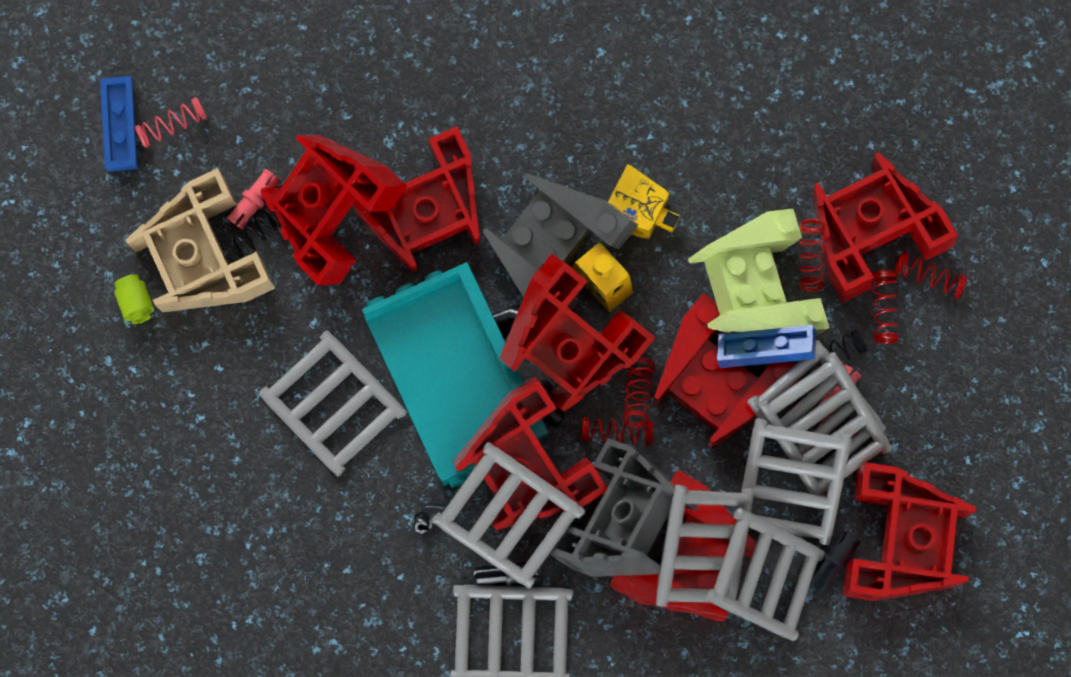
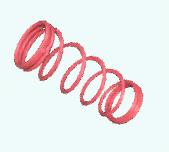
[135,97,207,148]

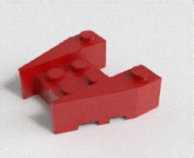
[352,126,480,274]
[260,135,407,286]
[812,152,958,303]
[499,253,655,411]
[653,293,804,450]
[453,376,607,530]
[843,462,976,601]
[610,470,756,622]

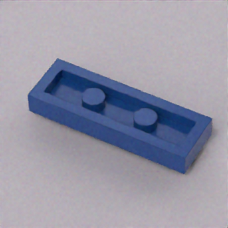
[100,76,138,172]
[717,325,816,368]

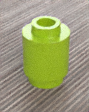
[114,274,154,324]

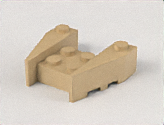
[126,168,275,312]

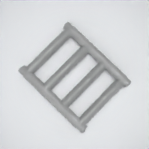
[258,330,407,477]
[747,340,886,481]
[758,352,892,496]
[738,418,852,545]
[432,442,585,588]
[656,485,754,607]
[706,508,825,641]
[450,585,573,677]

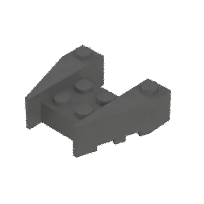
[483,173,639,310]
[549,438,698,577]

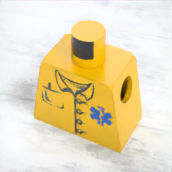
[608,164,680,239]
[571,242,633,313]

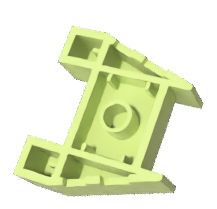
[688,209,829,336]

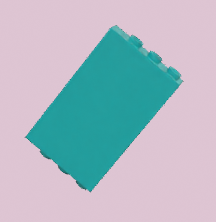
[362,262,548,488]

